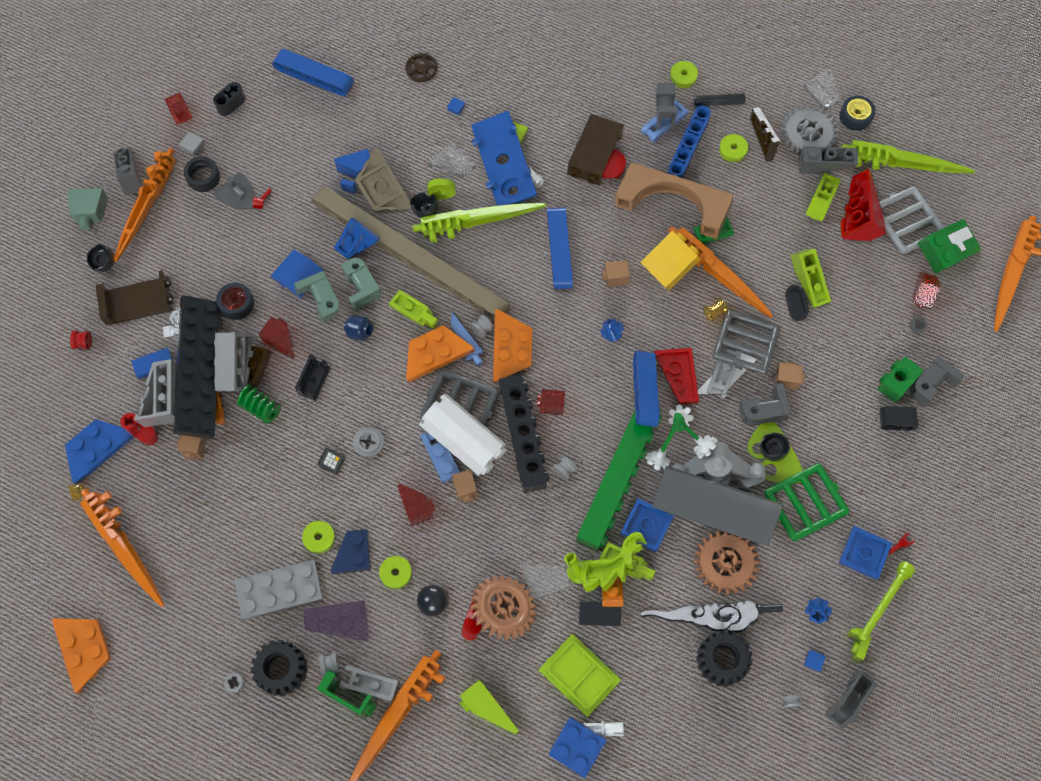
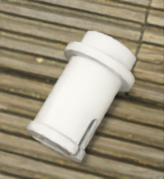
[528,166,544,188]

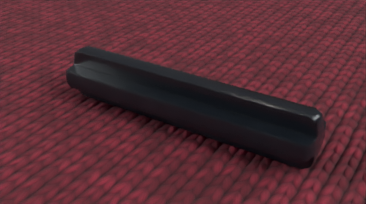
[694,93,745,106]

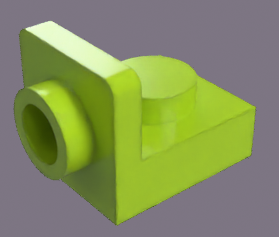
[847,627,872,663]

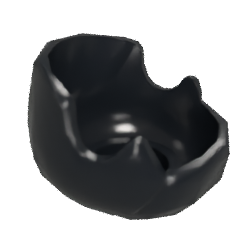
[409,192,439,217]
[86,244,115,272]
[759,432,790,462]
[417,585,449,616]

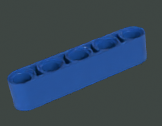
[272,49,354,97]
[668,106,711,178]
[547,207,573,290]
[633,350,659,427]

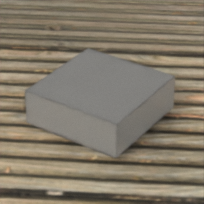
[179,132,205,156]

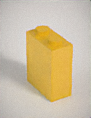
[641,231,701,290]

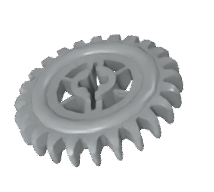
[780,104,839,153]

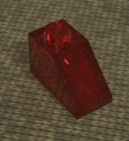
[912,272,940,308]
[259,316,295,359]
[397,484,435,527]

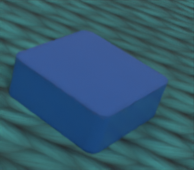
[447,97,465,115]
[340,179,357,194]
[804,650,825,672]

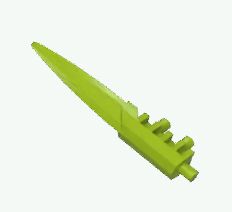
[841,140,975,174]
[412,203,547,243]

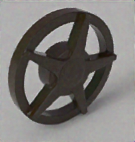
[405,53,438,82]

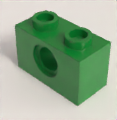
[877,356,924,404]

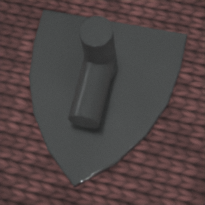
[213,172,255,209]

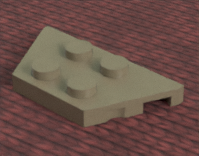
[355,147,411,211]

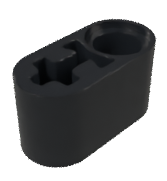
[213,82,246,116]
[879,406,919,431]

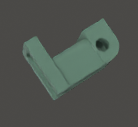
[341,258,382,311]
[294,271,339,323]

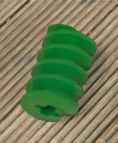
[238,384,281,424]

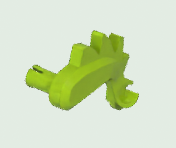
[564,532,647,592]

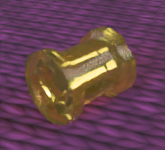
[703,298,728,322]

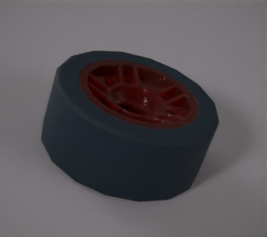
[216,282,254,320]

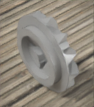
[353,427,384,458]

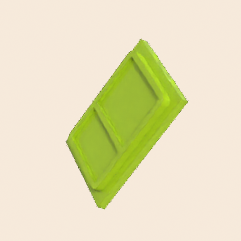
[539,634,621,717]

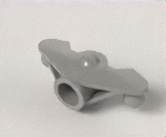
[672,442,766,489]

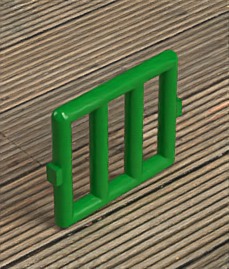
[764,463,850,542]

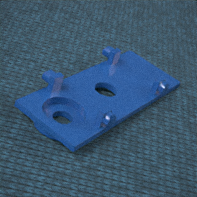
[471,110,537,206]

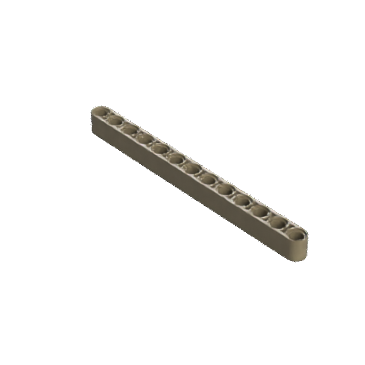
[311,186,511,321]

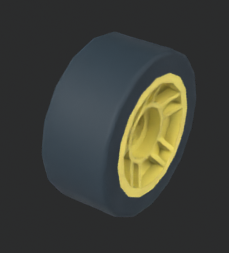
[839,95,876,131]

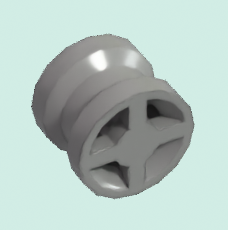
[470,315,494,339]
[553,456,578,481]
[319,652,340,676]

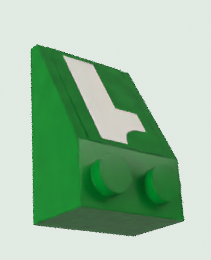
[917,219,981,274]

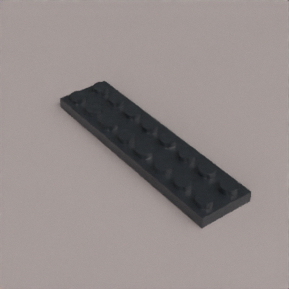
[173,295,219,439]

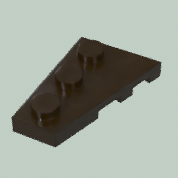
[750,107,780,162]

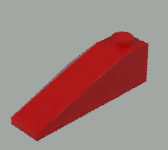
[840,168,886,241]

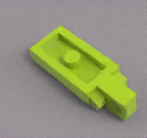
[389,290,438,329]
[599,542,656,581]

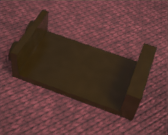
[567,114,624,185]
[95,270,174,326]

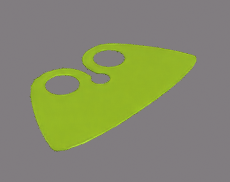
[748,422,803,483]

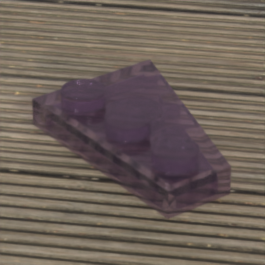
[303,601,369,642]

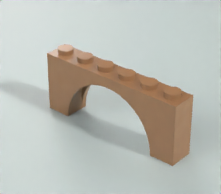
[615,162,734,239]

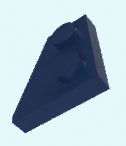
[331,529,371,574]

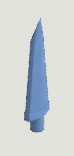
[451,312,484,366]

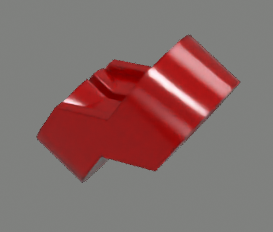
[120,413,158,446]
[461,602,483,641]

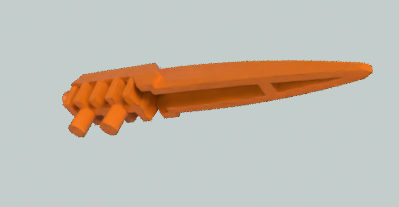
[114,148,176,262]
[994,215,1041,332]
[668,226,773,318]
[80,489,165,607]
[349,650,446,781]

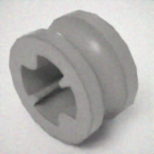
[224,673,245,693]
[782,695,803,708]

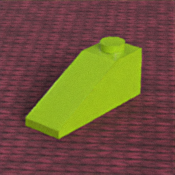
[805,173,841,221]
[790,249,831,308]
[460,679,519,735]

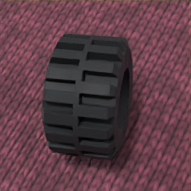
[696,630,753,687]
[250,640,308,696]

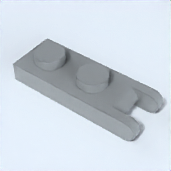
[706,347,741,400]
[339,665,399,702]

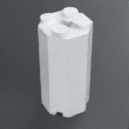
[419,394,507,476]

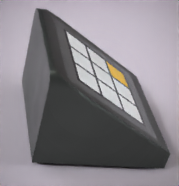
[317,447,345,475]

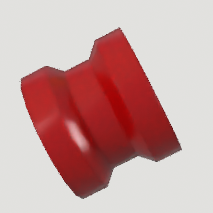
[70,330,92,349]

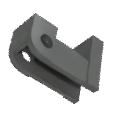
[656,83,677,130]
[910,356,965,407]
[739,383,792,426]
[825,670,877,728]

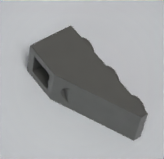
[799,146,858,174]
[113,147,142,196]

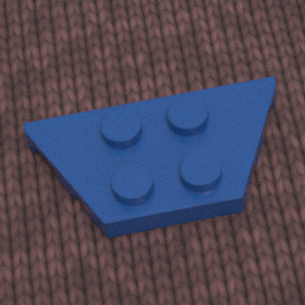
[65,419,134,486]

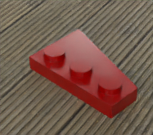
[653,348,699,405]

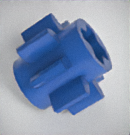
[600,318,625,342]
[805,597,832,624]

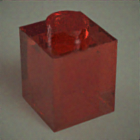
[164,92,192,125]
[537,389,565,416]

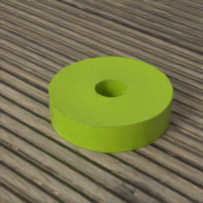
[670,61,698,88]
[719,134,748,162]
[427,178,456,199]
[302,521,335,554]
[379,556,412,589]

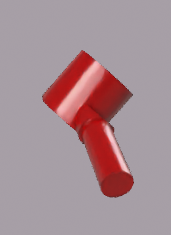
[252,188,272,209]
[888,533,915,555]

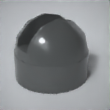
[910,316,927,332]

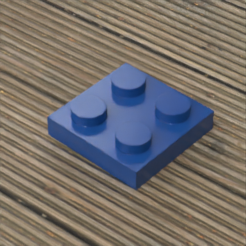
[620,498,674,552]
[838,526,892,580]
[548,716,607,778]

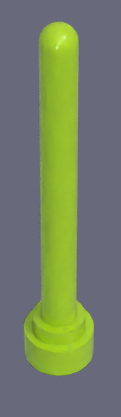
[859,561,915,641]

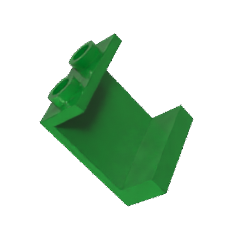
[317,670,377,719]

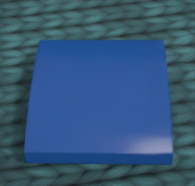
[270,249,324,299]

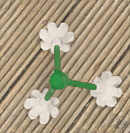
[645,404,718,471]

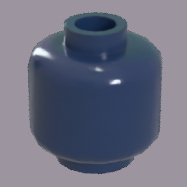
[344,315,373,341]

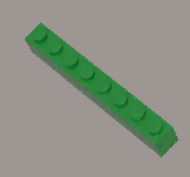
[576,407,662,551]

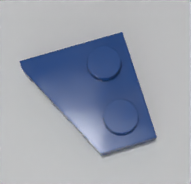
[334,218,381,259]

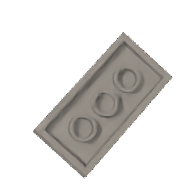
[235,560,323,621]

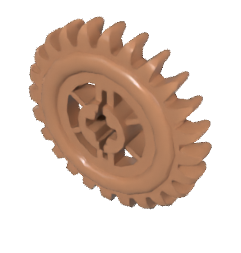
[693,530,760,595]
[470,575,536,641]

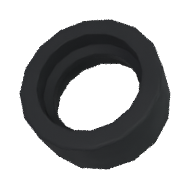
[183,156,220,192]

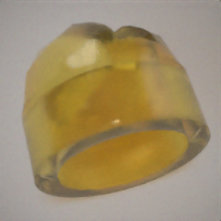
[68,484,84,501]

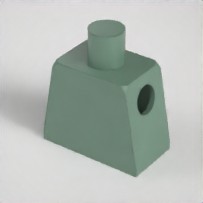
[67,188,108,231]

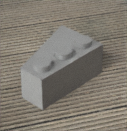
[214,332,257,391]
[134,359,177,427]

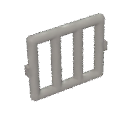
[879,186,944,255]

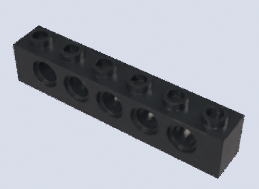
[499,374,550,493]

